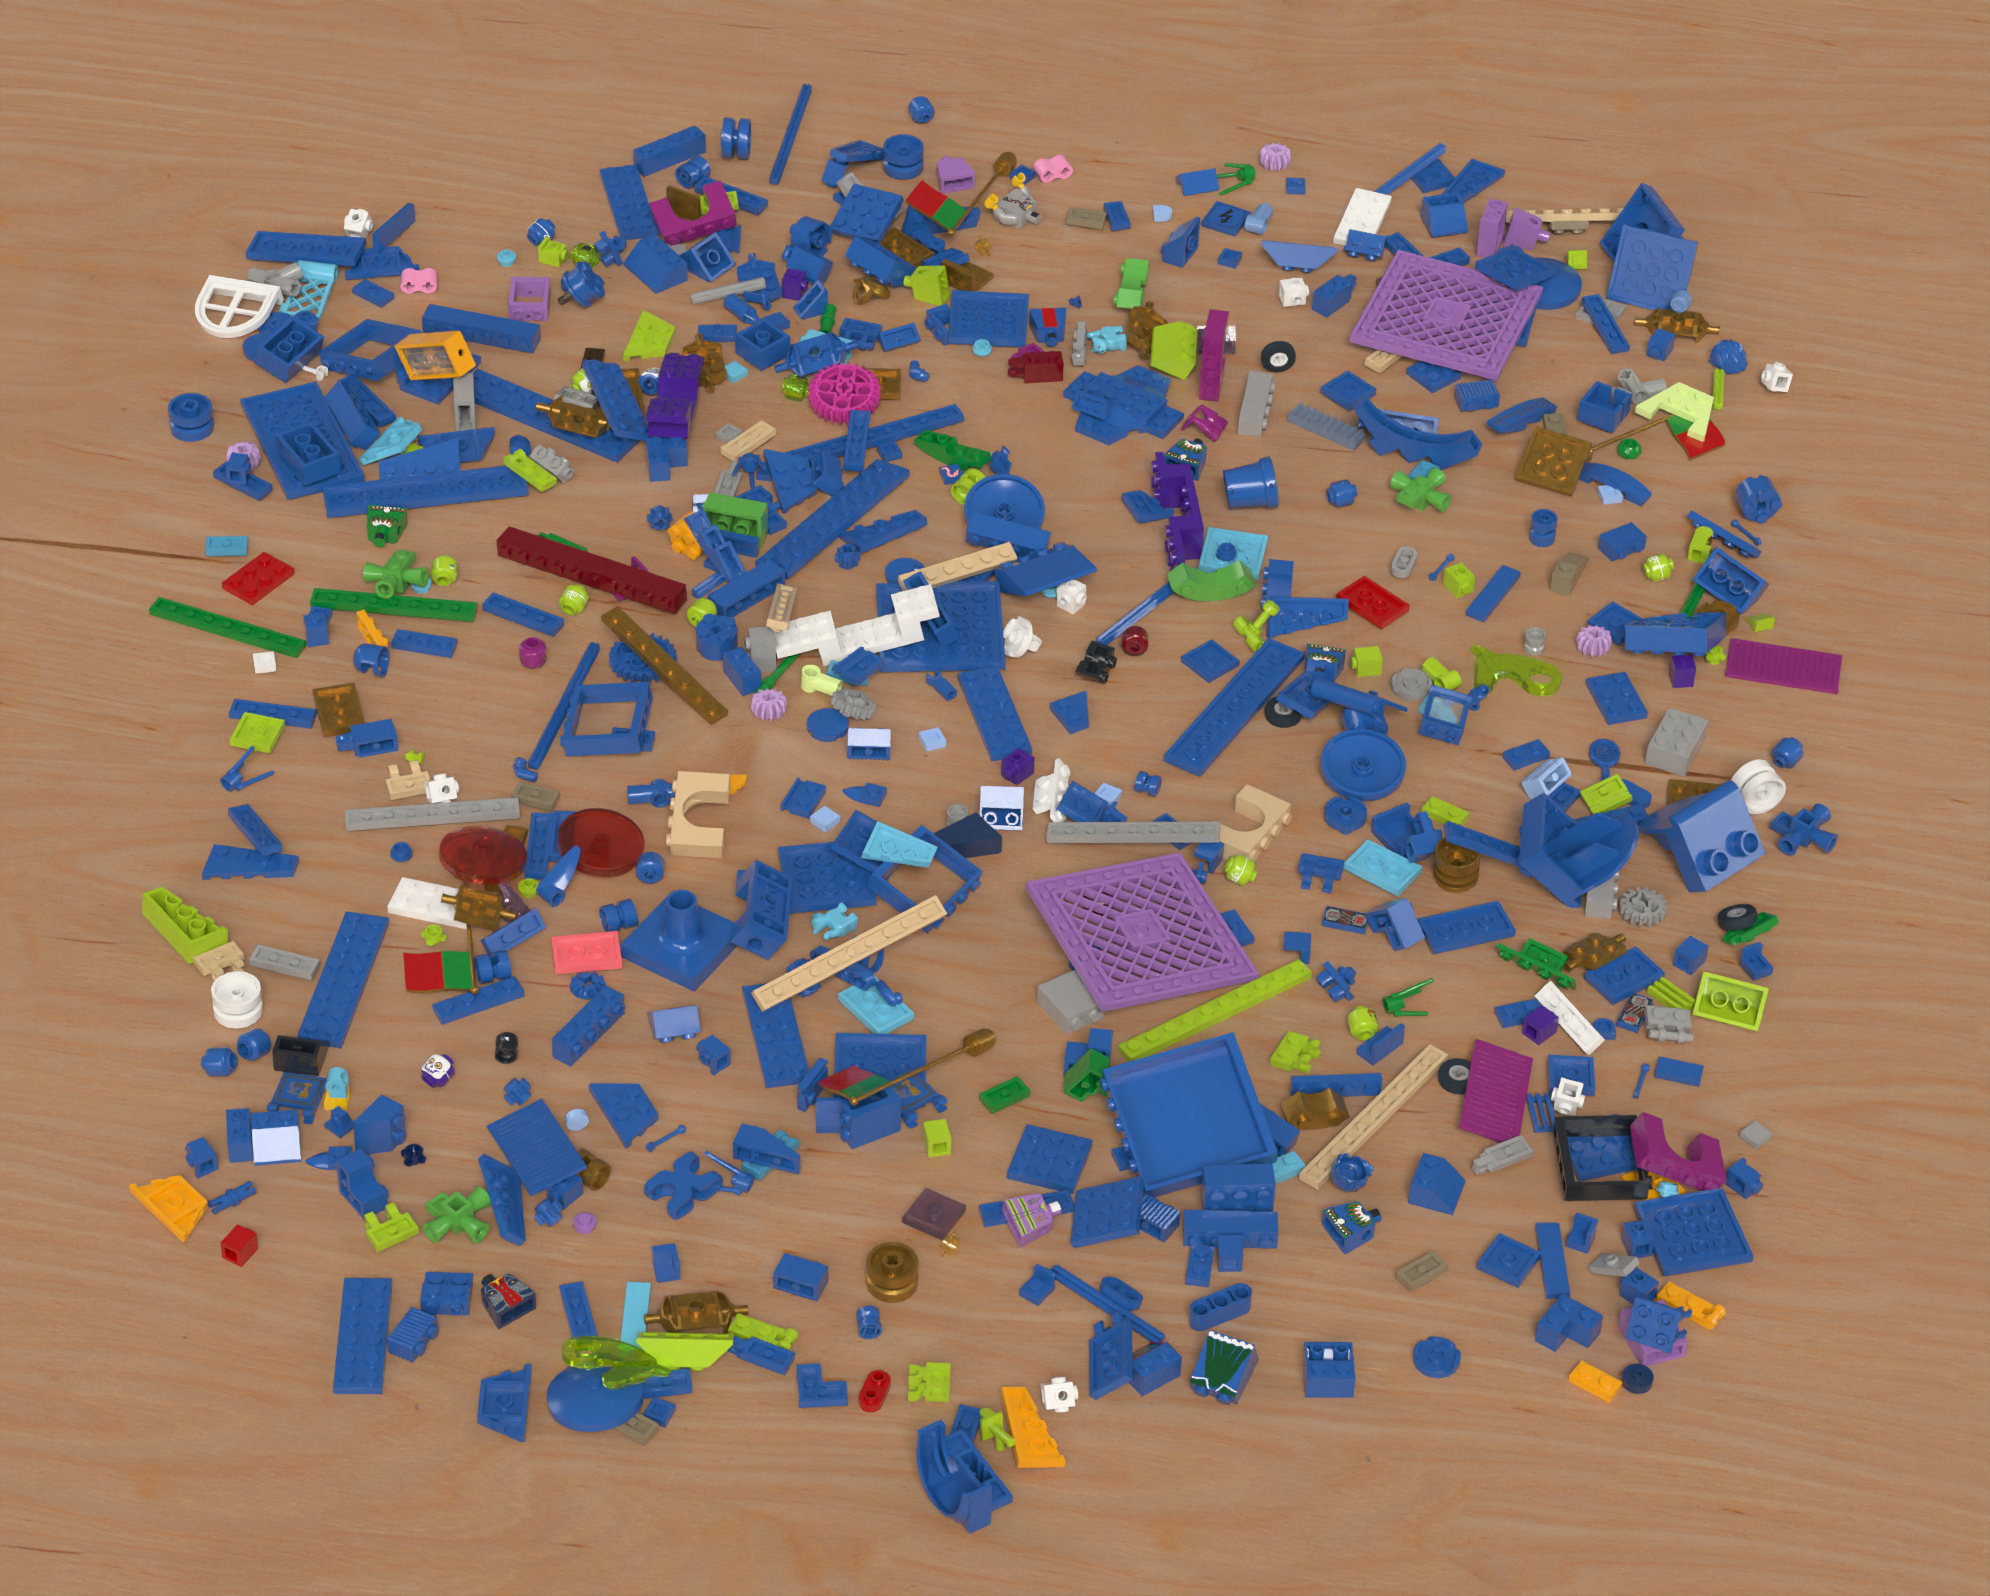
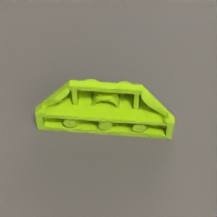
[636,1332,734,1371]

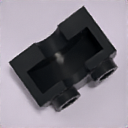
[1075,641,1117,684]

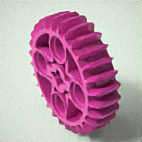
[808,361,881,426]

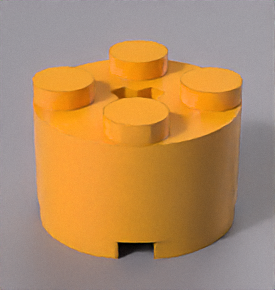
[668,511,704,560]

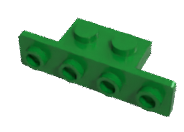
[1495,938,1577,990]

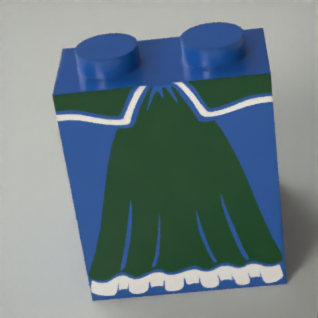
[1190,1330,1259,1405]

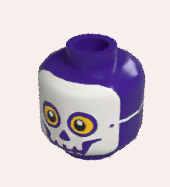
[421,1054,455,1088]

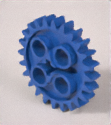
[609,633,677,683]

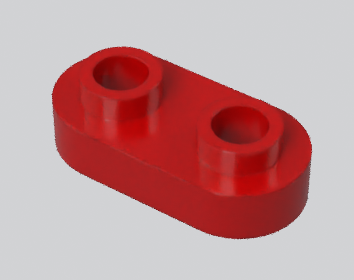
[859,1370,891,1413]

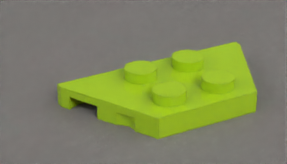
[623,310,676,361]

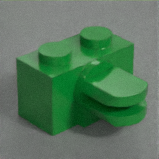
[1063,1048,1110,1102]

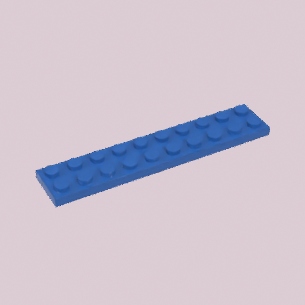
[473,368,640,463]
[755,459,910,579]
[322,466,529,518]
[1164,638,1305,777]

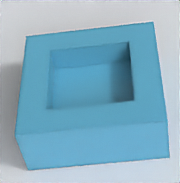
[725,361,748,383]

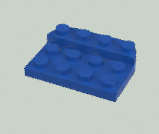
[396,353,481,405]

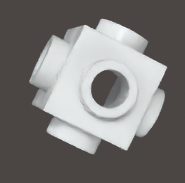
[344,209,373,238]
[1279,278,1309,307]
[1761,362,1793,392]
[1056,579,1087,614]
[424,773,459,803]
[1551,1078,1585,1116]
[1040,1377,1078,1412]

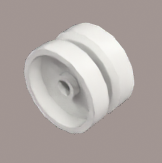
[1731,759,1786,815]
[211,971,263,1029]

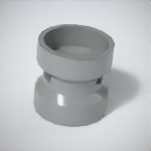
[1524,627,1546,656]
[946,804,968,827]

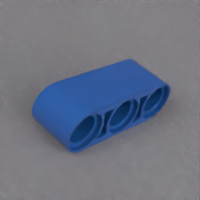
[1189,1283,1252,1331]

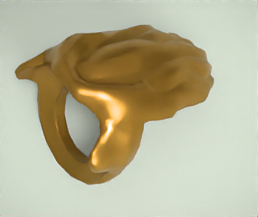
[853,276,891,305]

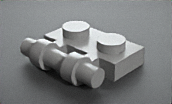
[1644,1005,1694,1044]

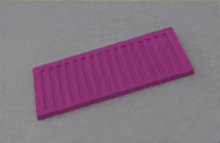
[1725,638,1842,694]
[1459,1039,1533,1143]

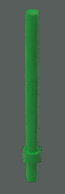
[754,653,801,694]

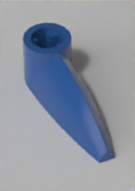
[536,845,581,907]

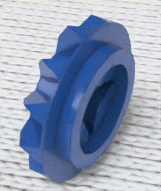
[570,970,606,999]

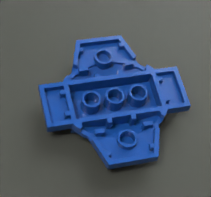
[1063,365,1184,446]

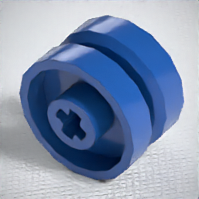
[721,117,751,160]
[883,134,924,179]
[168,393,214,442]

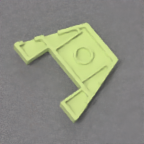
[1635,382,1714,442]

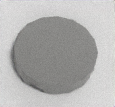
[1391,668,1433,701]

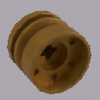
[1433,837,1480,893]

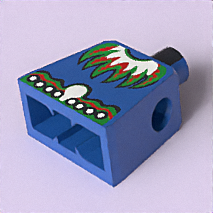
[1164,438,1207,481]
[1305,643,1346,682]
[1322,1201,1382,1255]

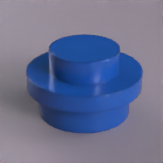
[1217,543,1237,561]
[390,842,412,862]

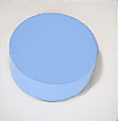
[565,1109,589,1131]

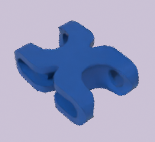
[644,1152,723,1220]

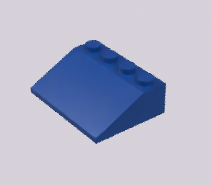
[994,542,1097,596]

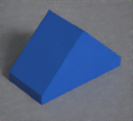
[793,280,828,320]

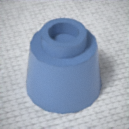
[1671,290,1693,313]

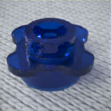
[401,1144,427,1167]

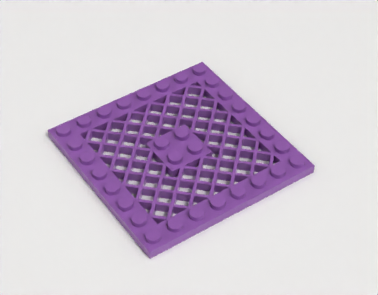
[1349,250,1543,381]
[1025,853,1259,1012]

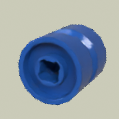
[675,156,711,189]
[1529,509,1558,547]
[599,899,638,932]
[474,950,512,984]

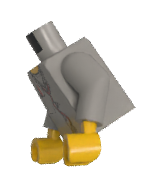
[985,172,1042,228]

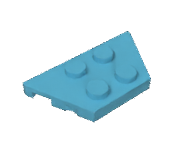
[359,417,422,465]

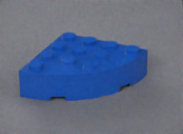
[1625,612,1726,656]

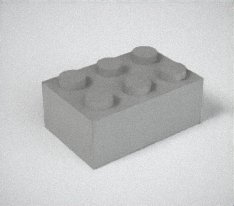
[1645,707,1709,777]

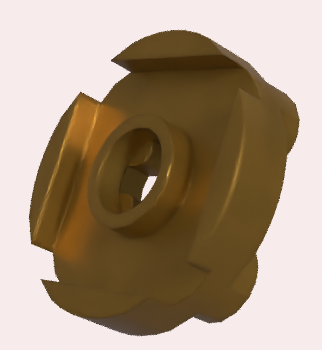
[1699,600,1740,636]

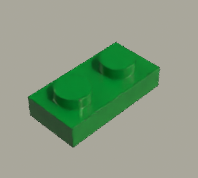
[979,1076,1030,1114]

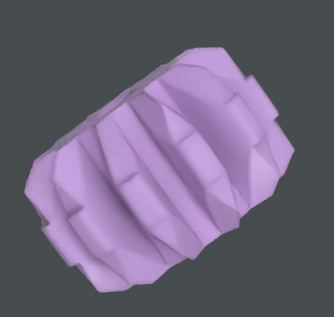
[1260,142,1291,172]
[226,441,261,471]
[1576,624,1612,657]
[751,687,787,722]

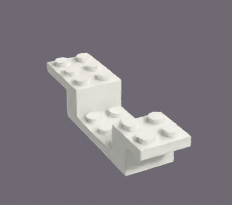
[774,584,940,666]

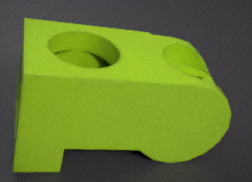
[1687,526,1713,564]

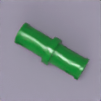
[819,304,837,333]

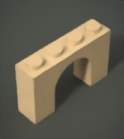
[666,771,730,858]
[1213,784,1292,862]

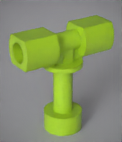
[1233,599,1280,652]

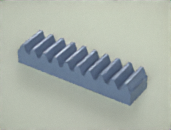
[1287,402,1365,451]

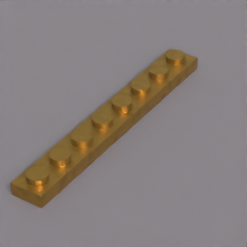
[601,606,728,725]

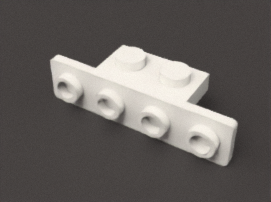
[1032,758,1070,822]

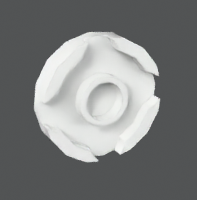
[1003,616,1042,658]

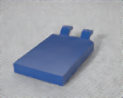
[1089,1310,1133,1400]

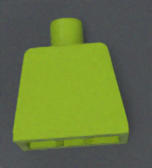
[903,266,950,306]

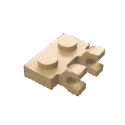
[385,760,430,800]
[193,941,245,981]

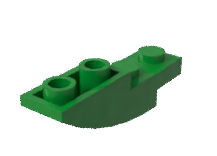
[914,430,991,471]

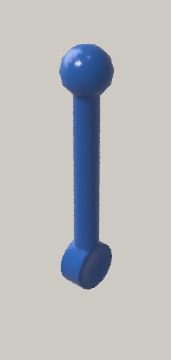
[1731,520,1761,546]
[1429,553,1455,581]
[1633,1063,1650,1099]
[646,1125,686,1152]

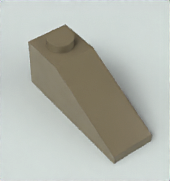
[1550,552,1589,597]

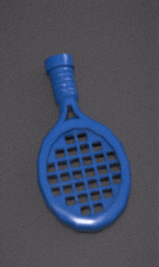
[1589,739,1621,781]

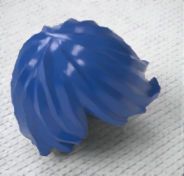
[1709,339,1748,374]
[1330,1153,1374,1193]

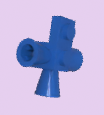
[1770,803,1838,855]

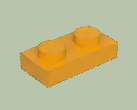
[1568,1360,1623,1403]

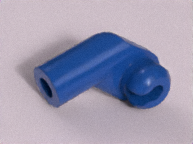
[909,360,929,382]
[1469,684,1490,711]
[513,757,538,783]

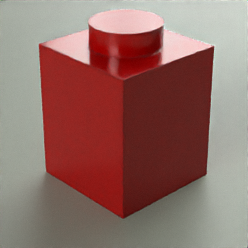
[220,1224,258,1267]

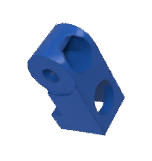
[912,226,945,255]

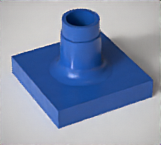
[1600,183,1685,263]
[620,890,737,992]

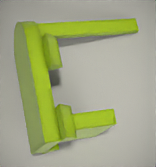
[405,749,425,764]

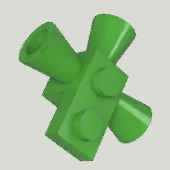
[1390,468,1452,513]
[363,549,428,599]
[423,1186,491,1243]

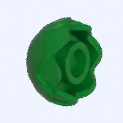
[1617,438,1642,460]

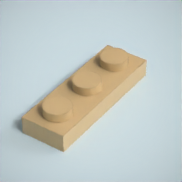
[720,420,776,461]

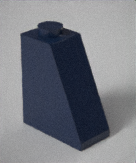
[934,812,1002,858]

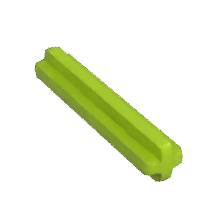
[1712,368,1725,410]

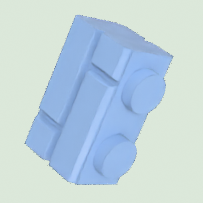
[1522,757,1571,800]

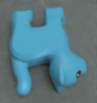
[1087,326,1127,354]
[811,902,858,941]

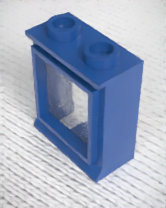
[1418,685,1472,746]

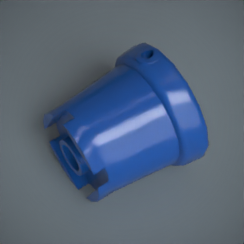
[1223,456,1279,509]

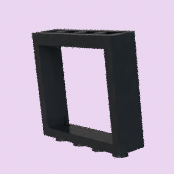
[1552,1115,1652,1201]

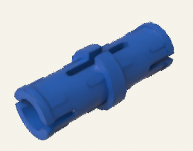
[208,1181,256,1215]

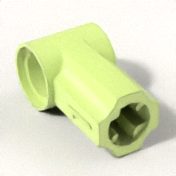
[800,664,843,696]

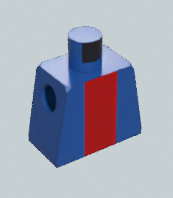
[1029,307,1066,347]

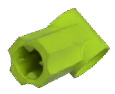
[1422,657,1462,690]

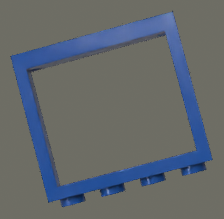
[319,319,421,381]
[560,682,653,756]
[866,825,983,934]

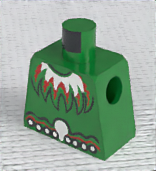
[367,505,408,547]

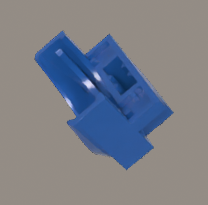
[916,1419,1013,1534]

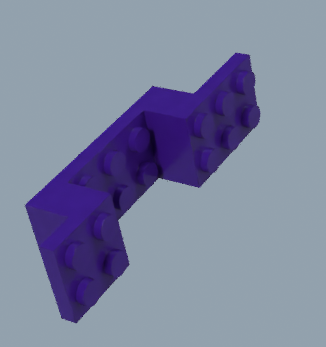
[646,353,704,439]
[1150,452,1204,572]

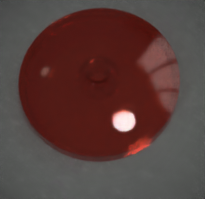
[557,808,645,877]
[439,826,527,885]

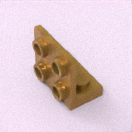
[666,185,701,221]
[941,259,994,291]

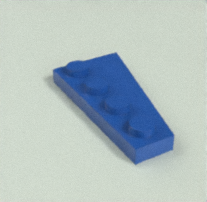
[1266,596,1349,638]
[478,1154,525,1246]

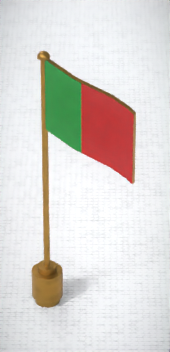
[905,152,1017,236]
[1586,414,1726,462]
[403,848,479,994]
[818,1028,996,1105]

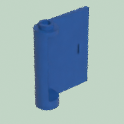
[1311,678,1408,718]

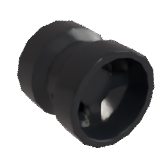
[495,1032,518,1064]

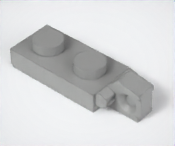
[1071,321,1088,366]
[714,461,742,497]
[1471,1135,1534,1175]

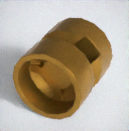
[577,1149,611,1191]

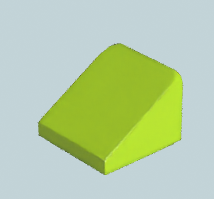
[1746,613,1775,632]

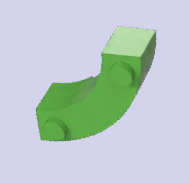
[1114,258,1150,309]
[1167,560,1256,601]

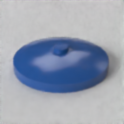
[1534,258,1582,310]
[964,474,1045,529]
[1320,729,1406,801]
[547,1359,644,1432]

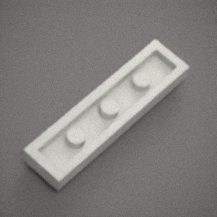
[1535,981,1605,1055]

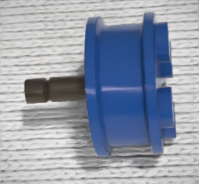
[558,261,605,308]

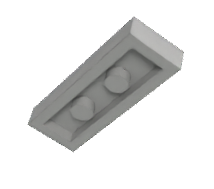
[249,944,320,981]

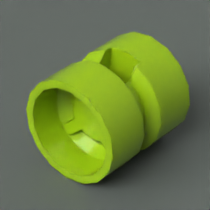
[951,468,986,505]

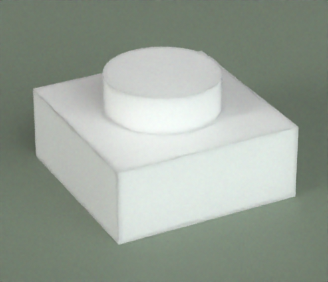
[253,651,276,674]

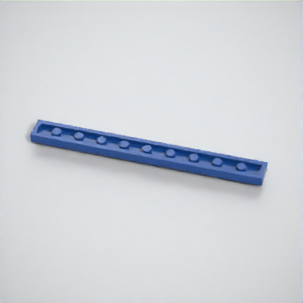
[785,404,964,465]

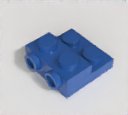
[420,1272,473,1316]

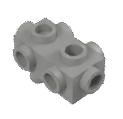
[529,445,574,484]

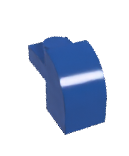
[1403,811,1442,863]

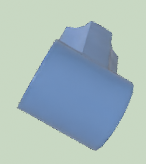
[1244,202,1273,235]

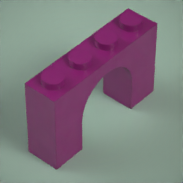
[649,180,737,246]
[1199,309,1229,402]
[1630,1112,1727,1191]

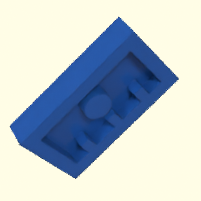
[1343,229,1387,261]

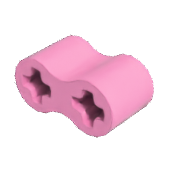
[1034,155,1073,183]
[400,268,438,294]

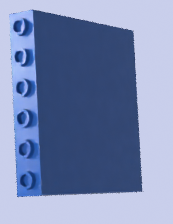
[1099,1032,1278,1197]

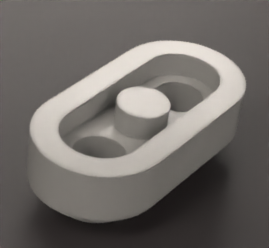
[1391,547,1417,579]

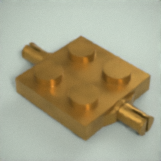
[441,885,516,931]
[1563,932,1627,972]

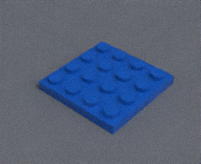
[1606,224,1698,310]
[948,290,1029,347]
[778,842,877,914]
[833,1033,926,1107]
[1634,1188,1754,1276]

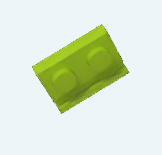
[1580,774,1633,814]

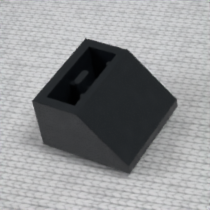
[272,1035,330,1076]

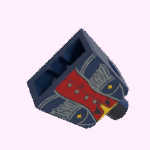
[481,1274,536,1329]

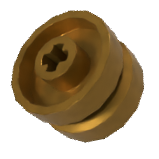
[866,1242,919,1303]

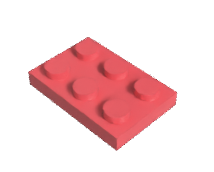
[551,931,622,974]

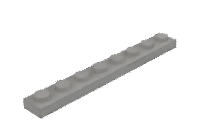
[345,797,520,831]
[1046,822,1221,843]

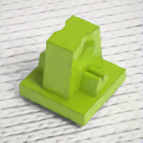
[1568,249,1587,269]

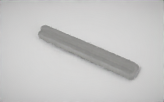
[691,277,766,304]

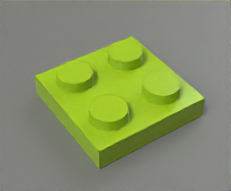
[229,712,285,754]

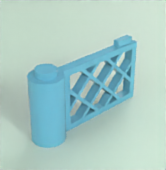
[279,260,339,322]

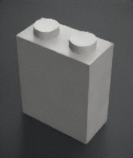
[453,372,476,431]
[1037,970,1104,1035]

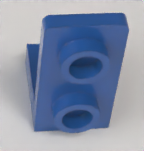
[924,304,950,346]

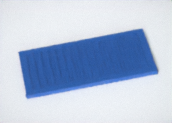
[487,1099,587,1196]

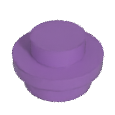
[573,1212,597,1234]

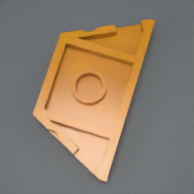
[129,1175,208,1243]

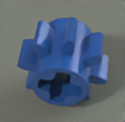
[647,505,673,531]
[835,544,860,570]
[503,1077,531,1106]
[534,1198,563,1227]

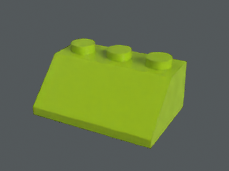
[1150,321,1198,380]
[1692,971,1770,1031]

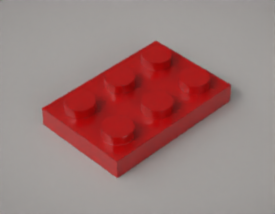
[222,552,295,606]
[1336,575,1410,629]

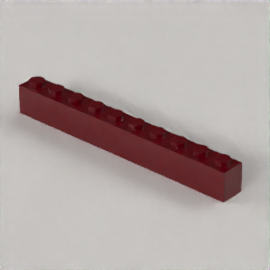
[496,526,687,614]

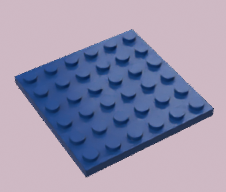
[876,581,1006,672]

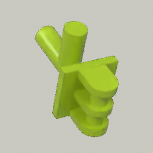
[980,1408,1015,1451]

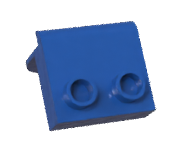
[1639,780,1766,893]
[1517,793,1639,908]

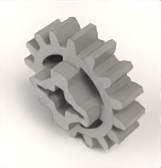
[831,688,877,720]
[1619,887,1668,927]

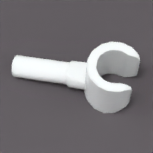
[303,366,328,381]

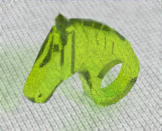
[1470,645,1562,697]
[562,1336,672,1390]

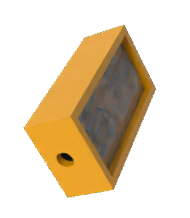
[394,331,476,380]

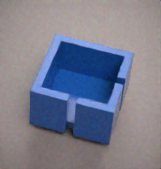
[1577,381,1632,433]

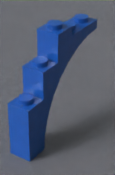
[1354,395,1483,470]

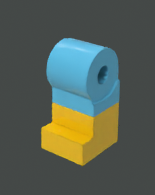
[324,1067,350,1111]

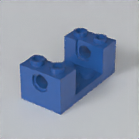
[730,859,793,960]

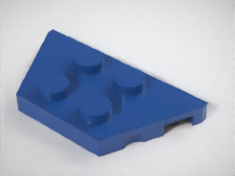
[345,246,419,280]
[418,427,495,463]
[763,449,817,514]
[589,1083,658,1149]
[477,1364,532,1442]

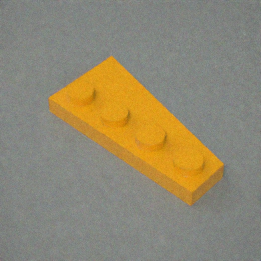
[1000,1387,1066,1468]

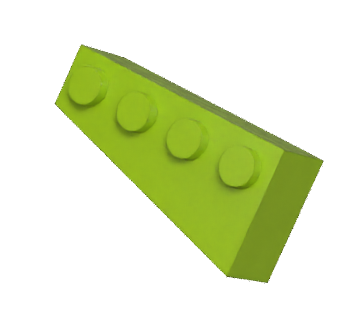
[142,886,228,964]

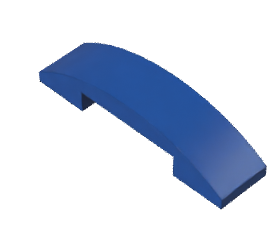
[1579,463,1652,507]

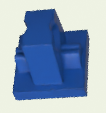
[1100,801,1127,822]
[324,1106,354,1138]

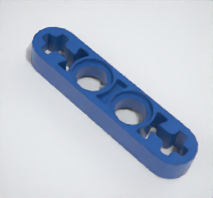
[810,945,876,991]

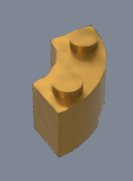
[1281,1088,1350,1130]

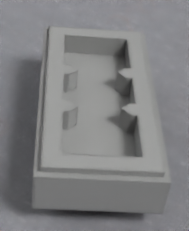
[1588,1254,1640,1277]

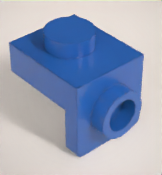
[1739,942,1773,980]

